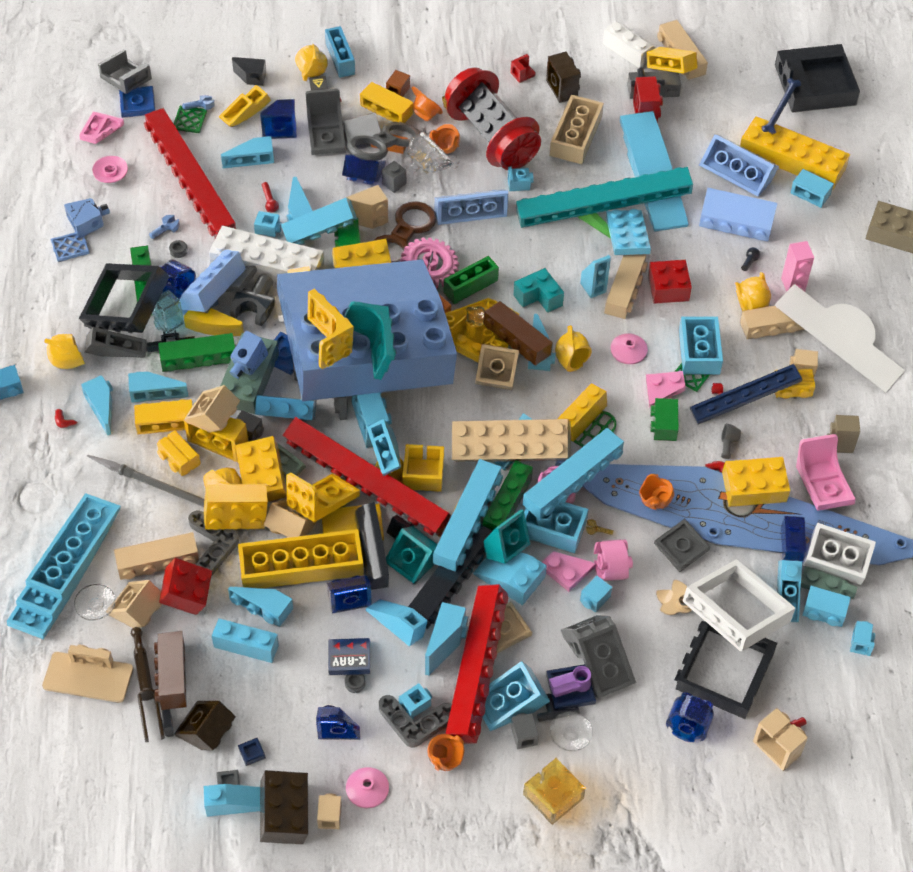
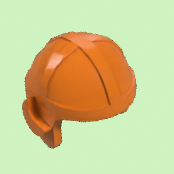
[429,124,460,154]
[639,474,674,510]
[427,734,465,771]

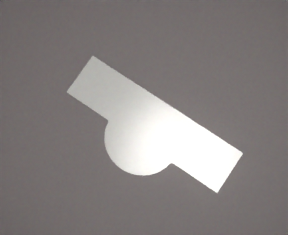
[774,284,905,393]

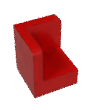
[510,54,536,83]

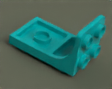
[344,301,396,380]

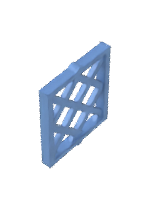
[51,232,90,262]

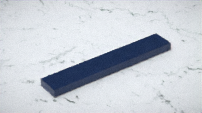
[690,364,802,425]

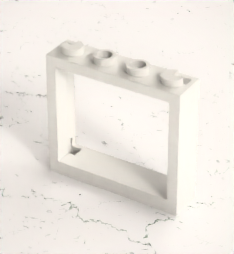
[683,559,795,652]

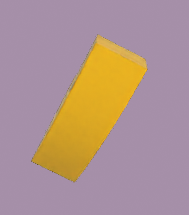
[219,85,271,127]
[183,308,244,336]

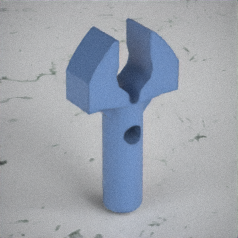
[182,95,215,110]
[149,215,180,239]

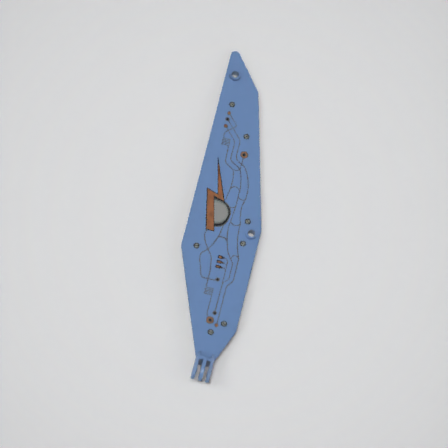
[555,460,913,565]

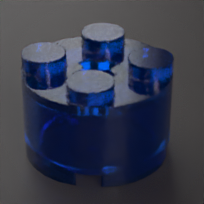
[160,259,196,301]
[666,692,714,742]

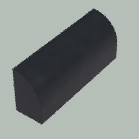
[355,502,389,590]

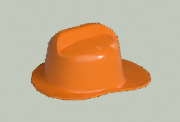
[412,87,443,121]

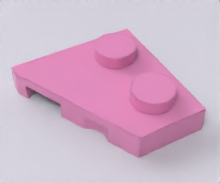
[79,111,124,144]
[646,371,685,408]
[542,551,595,592]

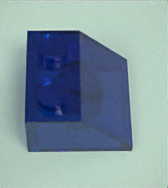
[260,99,297,139]
[342,154,386,185]
[327,575,372,614]

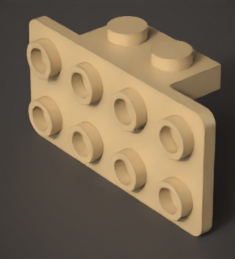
[42,644,133,703]

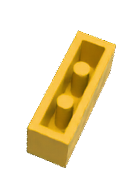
[646,47,698,73]
[360,82,413,123]
[557,383,607,442]
[134,399,193,435]

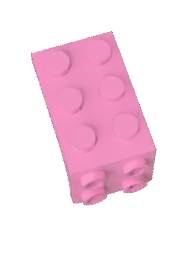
[796,434,855,511]

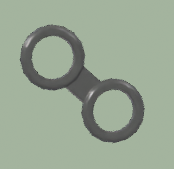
[347,122,422,161]

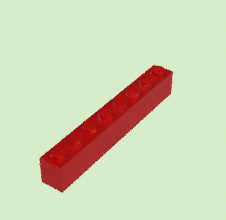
[445,584,509,744]

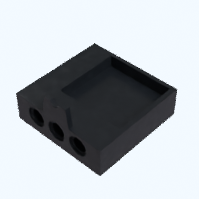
[775,44,860,113]

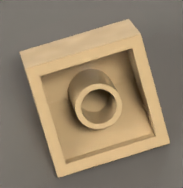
[346,185,388,229]
[475,344,519,390]
[184,385,240,432]
[264,498,317,538]
[106,580,162,628]

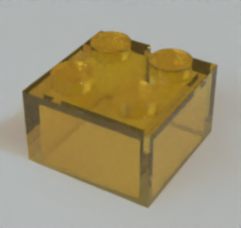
[523,758,586,825]

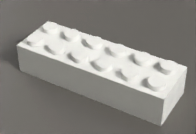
[209,226,325,282]

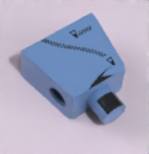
[64,198,110,239]
[229,330,268,379]

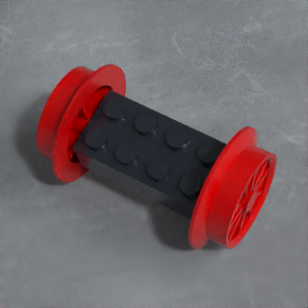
[445,67,541,170]

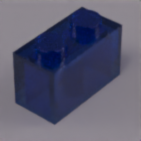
[781,516,807,563]

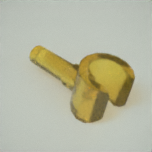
[586,519,614,535]

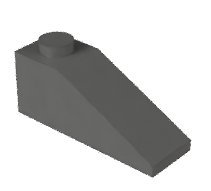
[84,327,147,358]

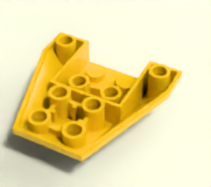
[445,298,520,363]

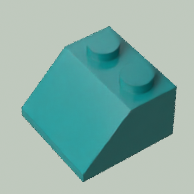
[483,509,530,564]
[386,526,438,584]

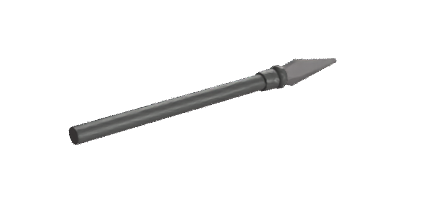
[87,455,205,507]

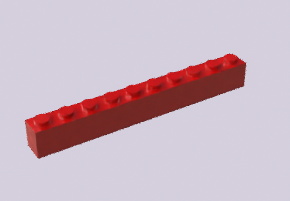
[144,108,236,239]
[282,416,451,537]

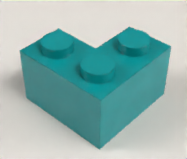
[513,268,564,313]

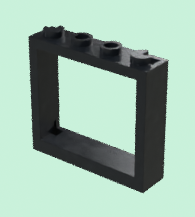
[79,263,170,333]
[674,621,778,719]

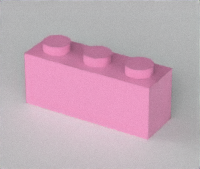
[781,241,814,292]

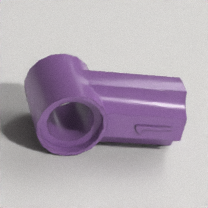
[549,666,591,697]

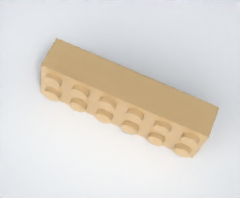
[452,419,571,462]

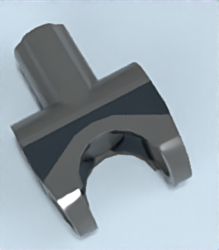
[230,275,275,326]

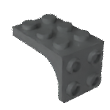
[305,88,346,155]

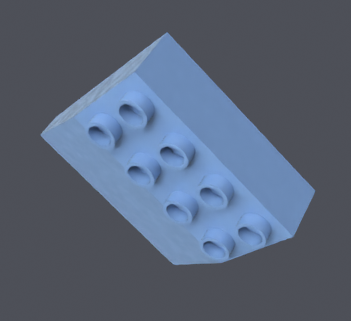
[277,259,457,401]

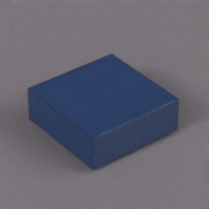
[238,737,266,766]

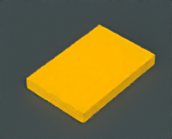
[322,503,384,540]

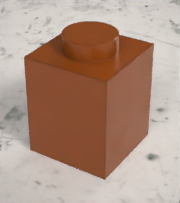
[386,70,410,97]

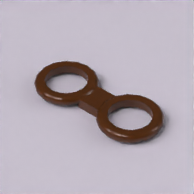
[373,201,437,263]

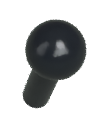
[741,247,760,271]

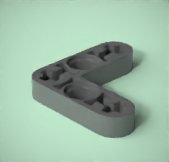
[188,510,239,576]
[379,695,452,748]

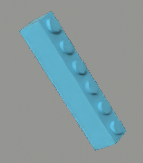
[523,428,624,520]
[433,459,503,572]

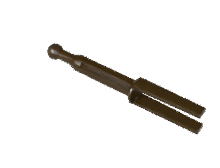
[130,627,165,742]

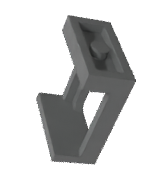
[98,50,152,94]

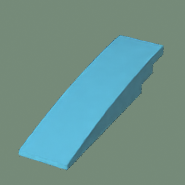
[619,111,689,232]
[6,493,121,640]

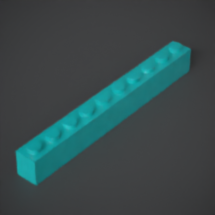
[516,167,693,228]

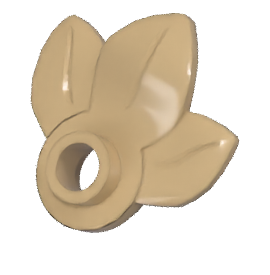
[656,580,692,615]

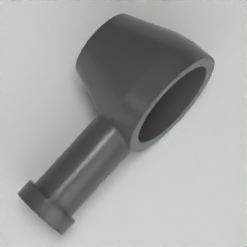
[721,423,741,459]

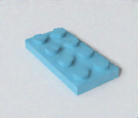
[606,209,651,255]

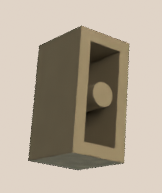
[827,415,861,453]

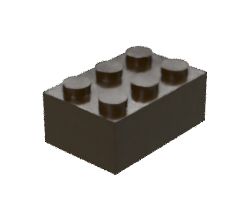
[260,770,308,844]

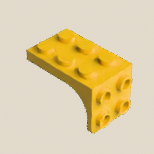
[307,288,354,369]
[287,473,360,522]

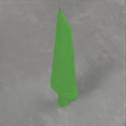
[578,213,611,239]

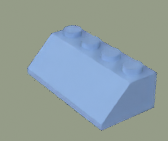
[699,134,779,197]
[699,188,777,242]
[434,189,508,225]
[176,250,246,312]

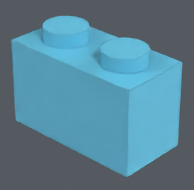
[790,169,834,208]
[802,586,851,627]

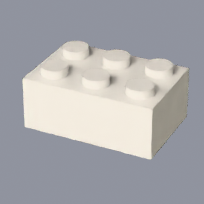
[803,523,876,585]

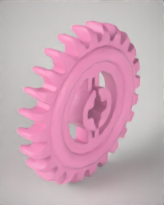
[400,237,459,289]

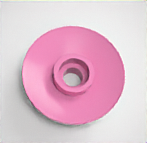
[92,156,128,183]
[611,334,648,364]
[346,767,389,808]

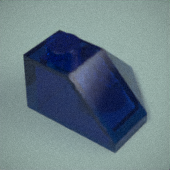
[316,705,360,740]

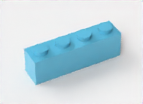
[281,198,358,245]

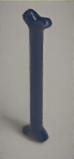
[761,78,801,134]

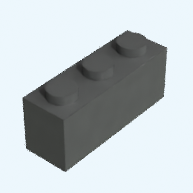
[627,71,681,99]

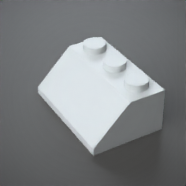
[603,21,658,68]

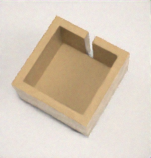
[753,708,808,771]

